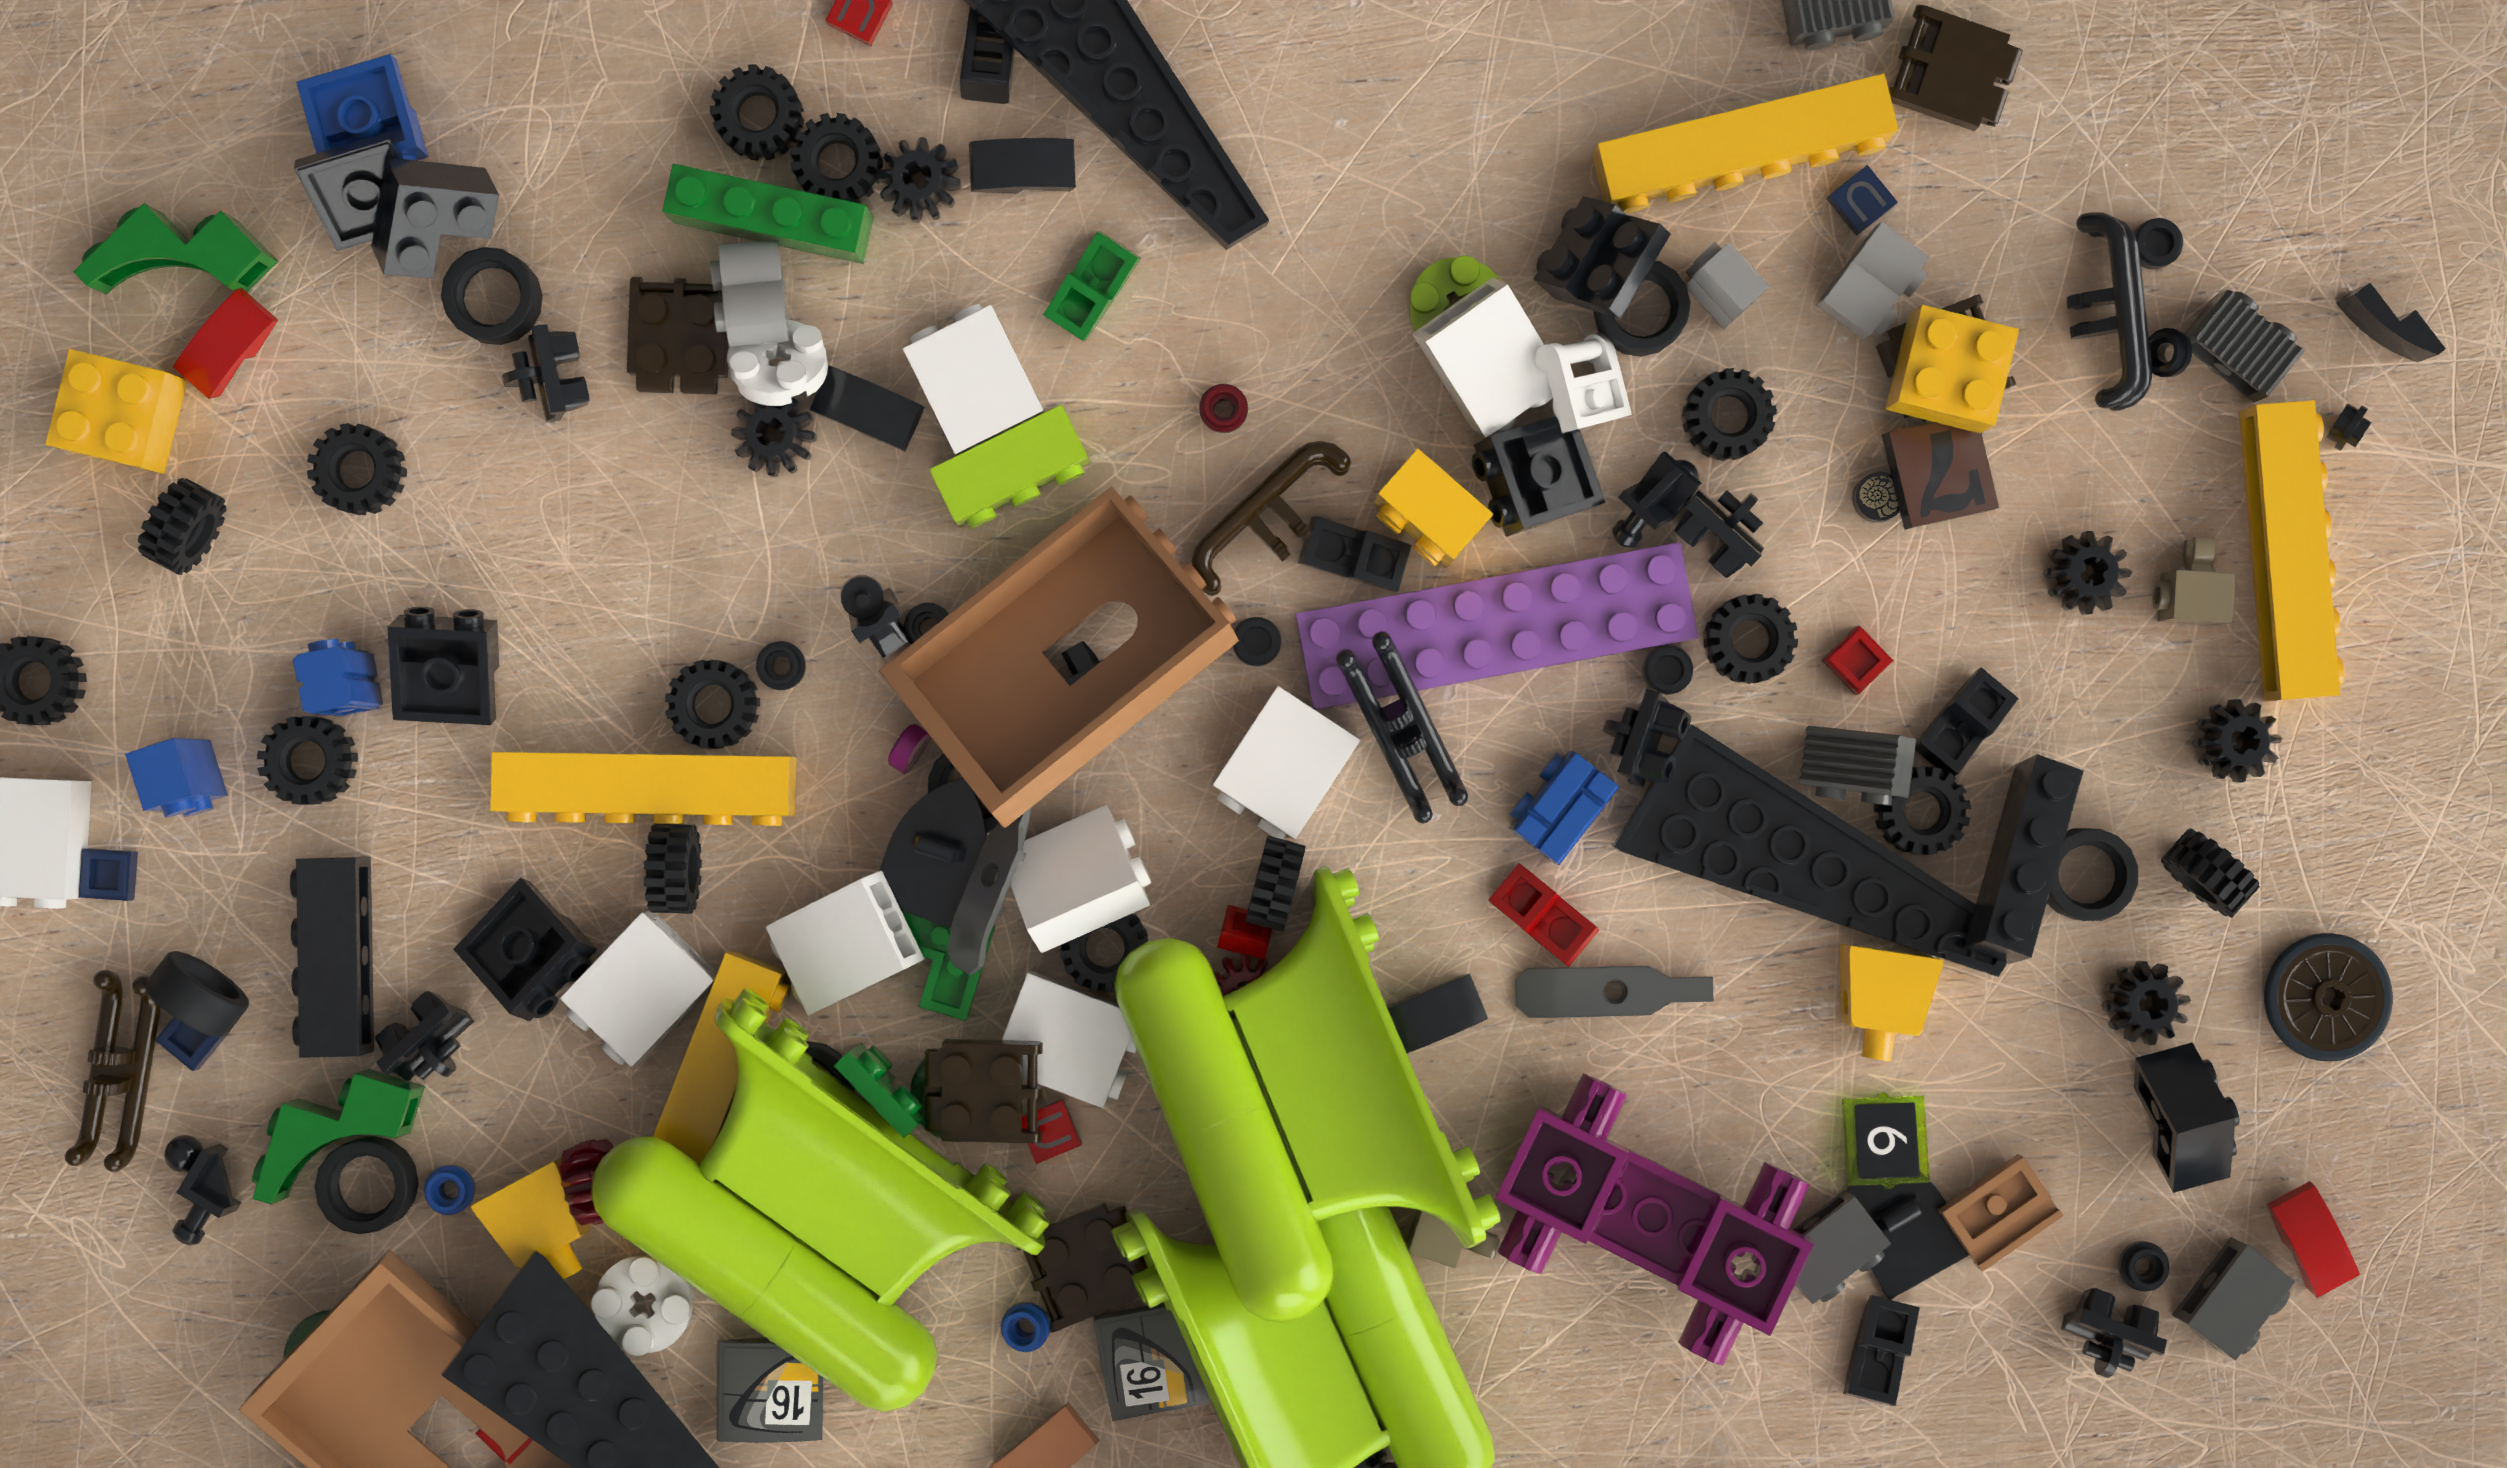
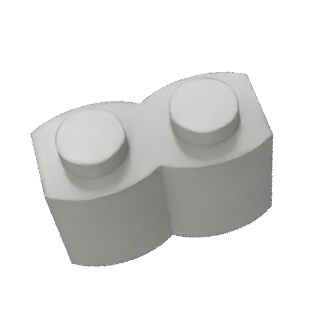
[1816,222,1929,340]
[710,240,789,347]
[1685,242,1770,329]

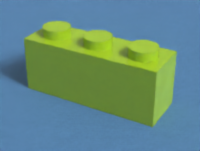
[929,404,1091,529]

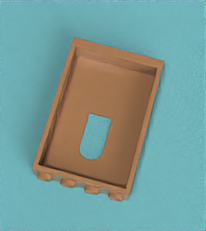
[878,486,1239,828]
[239,1249,573,1468]

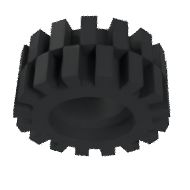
[710,64,804,161]
[790,113,883,203]
[1682,368,1777,461]
[307,423,407,515]
[138,478,226,575]
[1703,594,1798,684]
[0,636,87,725]
[665,659,760,749]
[257,716,358,805]
[1874,766,1971,855]
[644,824,702,914]
[2161,829,2260,918]
[1245,836,1306,932]
[1060,913,1148,993]

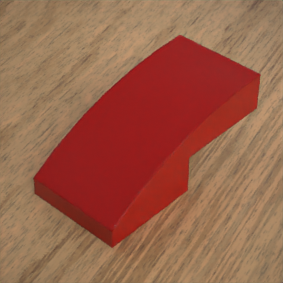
[173,288,278,399]
[1488,863,1599,968]
[2267,1181,2360,1298]

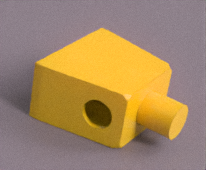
[1839,943,1944,1061]
[471,1158,591,1280]

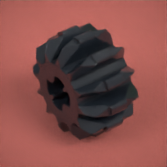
[877,137,962,223]
[731,398,817,477]
[2043,531,2132,615]
[2191,699,2283,783]
[2101,961,2191,1045]

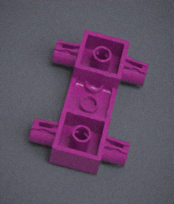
[1495,1073,1814,1366]

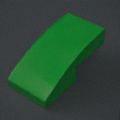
[1043,231,1141,342]

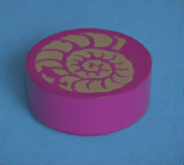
[888,724,931,774]

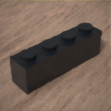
[1964,754,2084,964]
[290,857,374,1058]

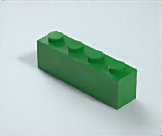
[662,164,874,264]

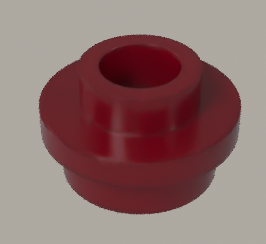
[1199,384,1248,433]

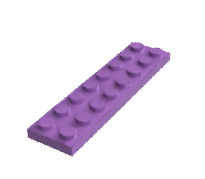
[1295,542,1699,710]

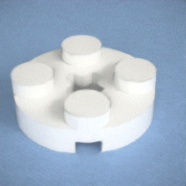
[727,320,828,406]
[591,1253,695,1356]

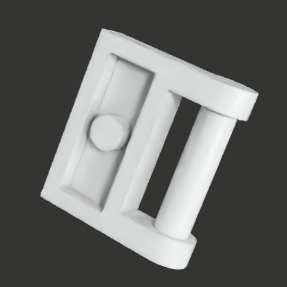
[1535,333,1632,433]

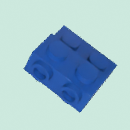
[296,54,429,160]

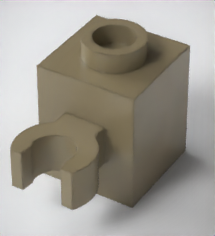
[2152,537,2236,626]
[1406,1210,1500,1269]

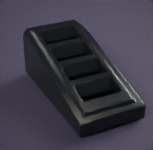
[960,7,1015,104]

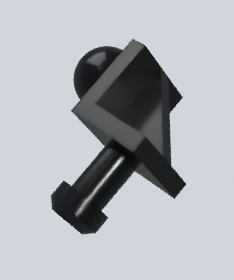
[1612,451,1702,547]
[164,1135,242,1246]

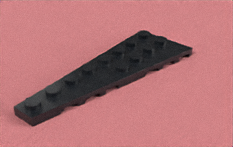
[964,0,1269,250]
[1612,724,2007,977]
[441,1250,719,1468]

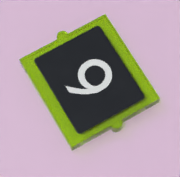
[1842,1092,1930,1189]

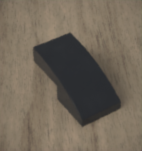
[969,138,1076,194]
[2336,283,2446,362]
[809,365,925,452]
[1298,516,1412,592]
[1915,667,2019,776]
[1387,974,1488,1054]
[1843,1295,1920,1406]

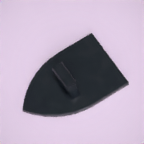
[879,777,987,928]
[1847,1151,1969,1300]

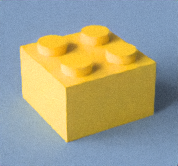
[1885,305,2019,433]
[45,349,188,475]
[1374,448,1493,567]

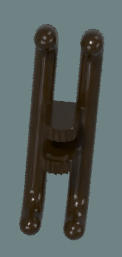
[1191,441,1351,596]
[64,970,161,1172]

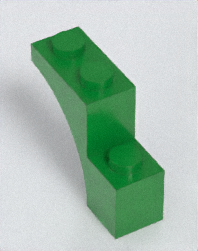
[73,203,279,295]
[252,1069,425,1205]

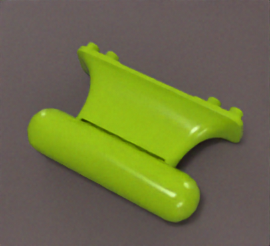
[1114,866,1501,1323]
[591,988,1050,1412]
[1111,1197,1495,1468]

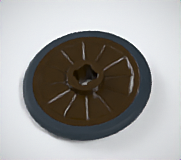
[2264,933,2393,1062]

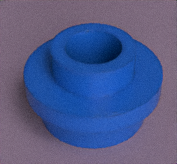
[424,1165,475,1215]
[1001,1302,1050,1352]

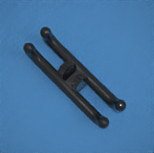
[2066,212,2152,411]
[1336,631,1468,824]

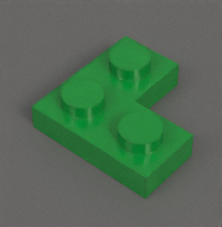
[902,911,996,1021]
[834,1043,924,1138]

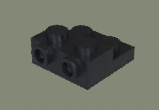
[1533,196,1671,319]
[1472,416,1606,537]
[387,607,499,725]
[453,877,598,1021]

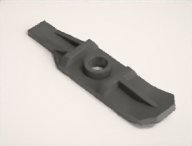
[948,807,1032,974]
[1516,966,1714,1018]

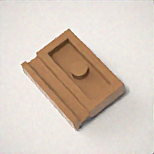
[1937,1154,2064,1272]

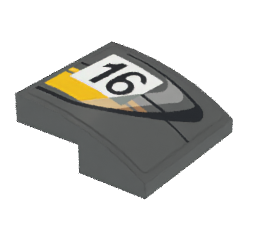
[1094,1303,1209,1421]
[716,1337,823,1443]

